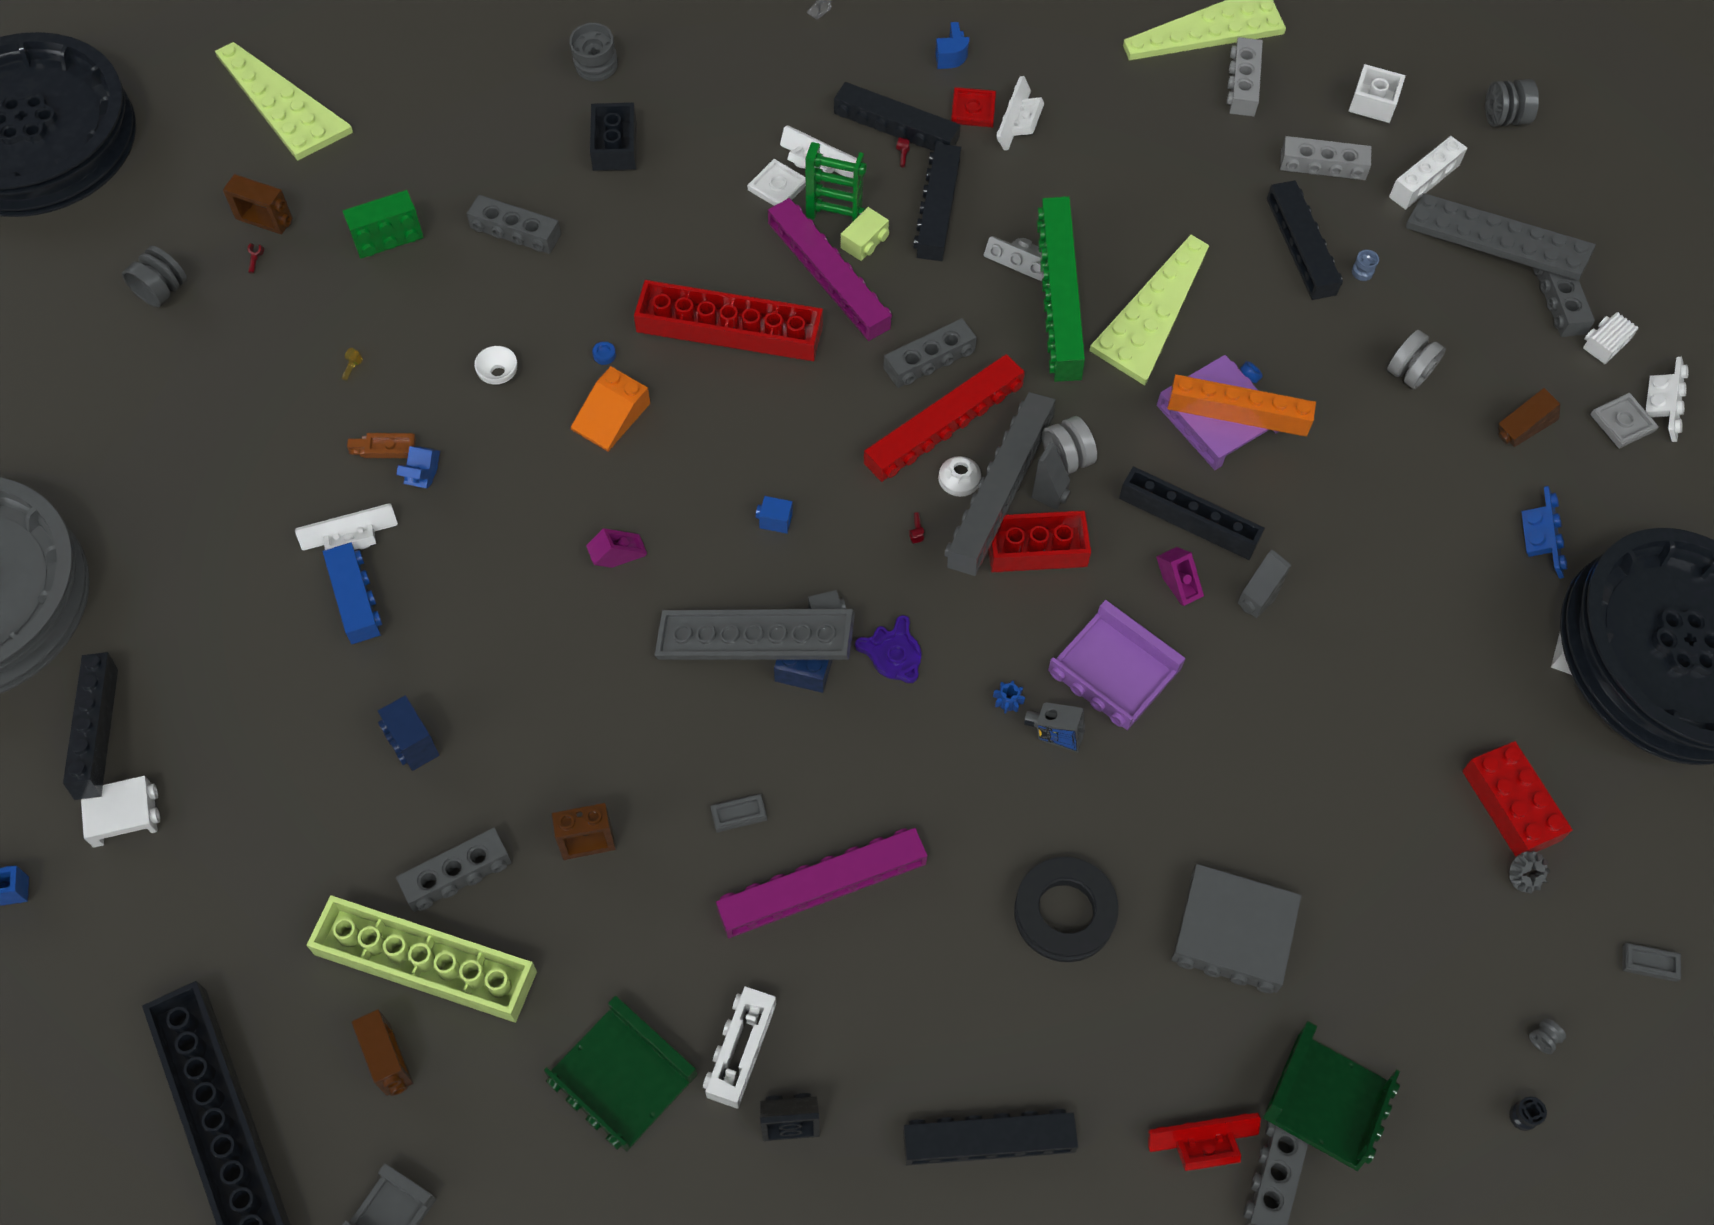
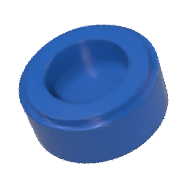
[592,342,616,365]
[1240,361,1263,383]

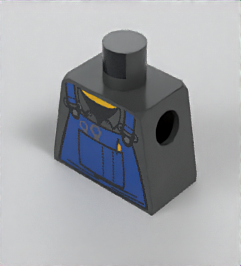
[1024,702,1085,752]

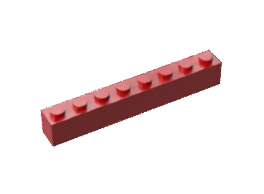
[864,354,1025,482]

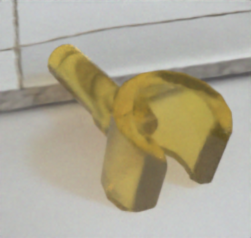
[341,348,362,381]

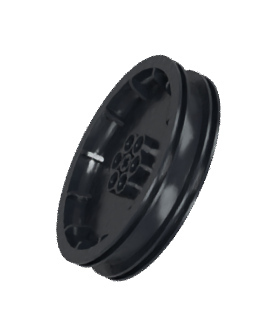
[0,32,136,217]
[1560,528,1714,765]

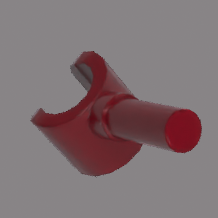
[896,137,910,168]
[247,243,264,274]
[909,512,924,544]

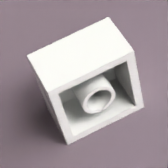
[1348,64,1406,123]

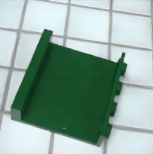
[544,995,698,1152]
[1263,1021,1400,1172]

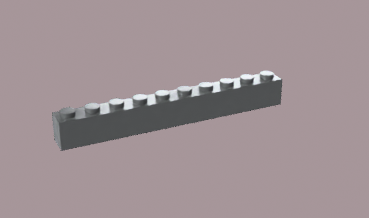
[945,392,1056,576]

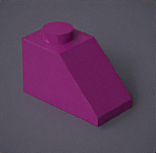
[586,528,647,568]
[1156,547,1204,606]

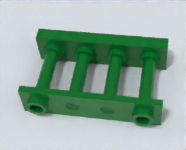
[805,142,867,222]

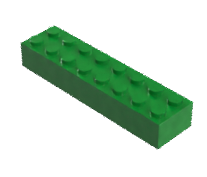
[1037,196,1085,382]

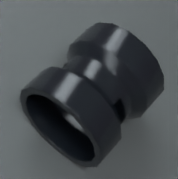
[1509,1096,1547,1131]

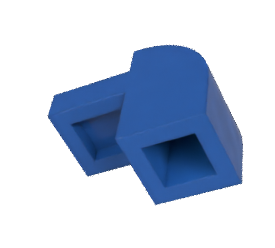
[935,22,969,69]
[396,446,440,488]

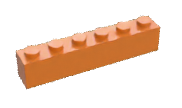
[1167,374,1316,437]

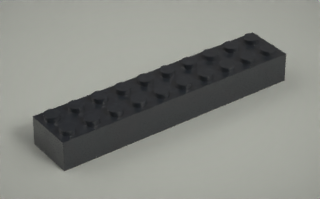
[142,981,290,1225]

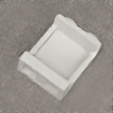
[81,776,160,848]

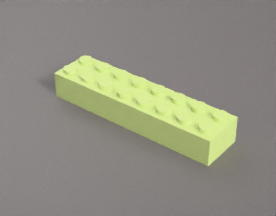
[306,895,537,1023]

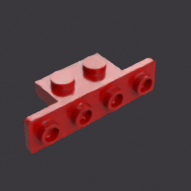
[1148,1113,1261,1171]

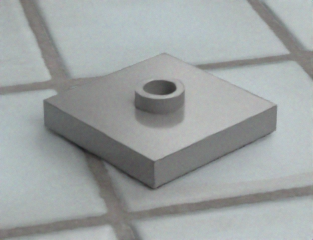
[1590,392,1659,449]

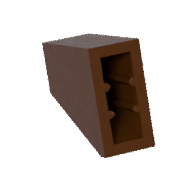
[1498,388,1560,447]

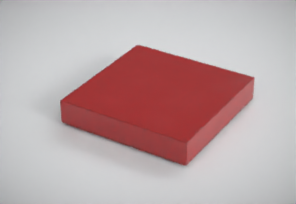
[951,87,996,128]

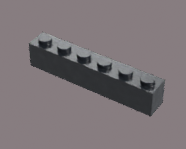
[834,82,960,151]
[913,143,961,262]
[1267,180,1343,300]
[1119,466,1265,560]
[63,652,118,800]
[903,1109,1078,1166]

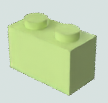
[841,207,889,261]

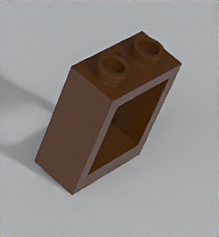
[223,174,293,235]
[552,803,616,860]
[351,1009,413,1096]

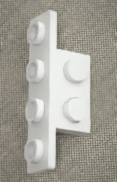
[997,76,1044,151]
[780,125,857,178]
[1646,357,1688,442]
[295,503,398,550]

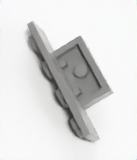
[984,236,1043,281]

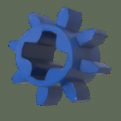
[993,681,1025,714]

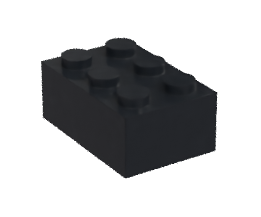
[590,102,636,171]

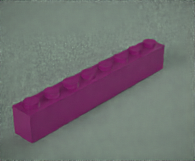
[768,198,892,341]
[716,828,927,939]

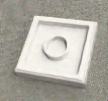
[747,159,806,206]

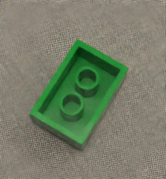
[342,190,424,259]

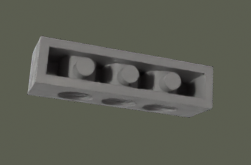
[1227,37,1263,117]
[1280,136,1371,180]

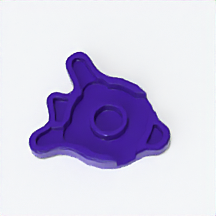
[855,615,921,683]

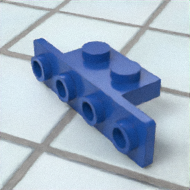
[1521,486,1568,579]

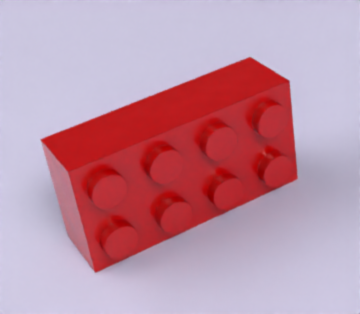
[989,511,1091,572]
[1462,741,1573,857]

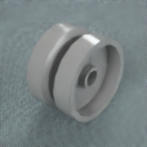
[1387,330,1446,389]
[1042,416,1097,475]

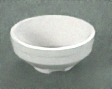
[474,346,517,384]
[938,456,981,497]

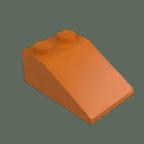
[571,366,650,452]

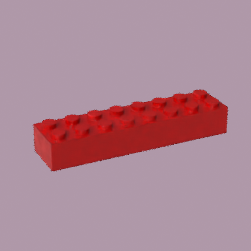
[634,280,823,361]

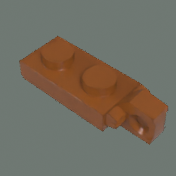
[347,433,416,458]

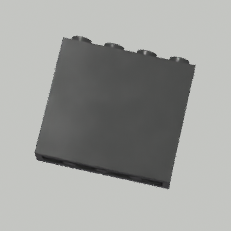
[1171,864,1301,993]

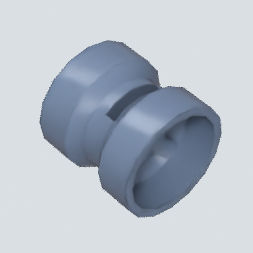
[1352,249,1379,281]

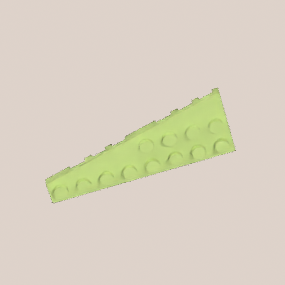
[1123,0,1286,60]
[215,42,353,161]
[1089,235,1209,386]

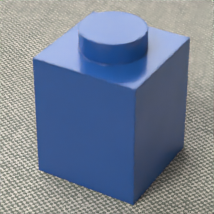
[756,496,793,534]

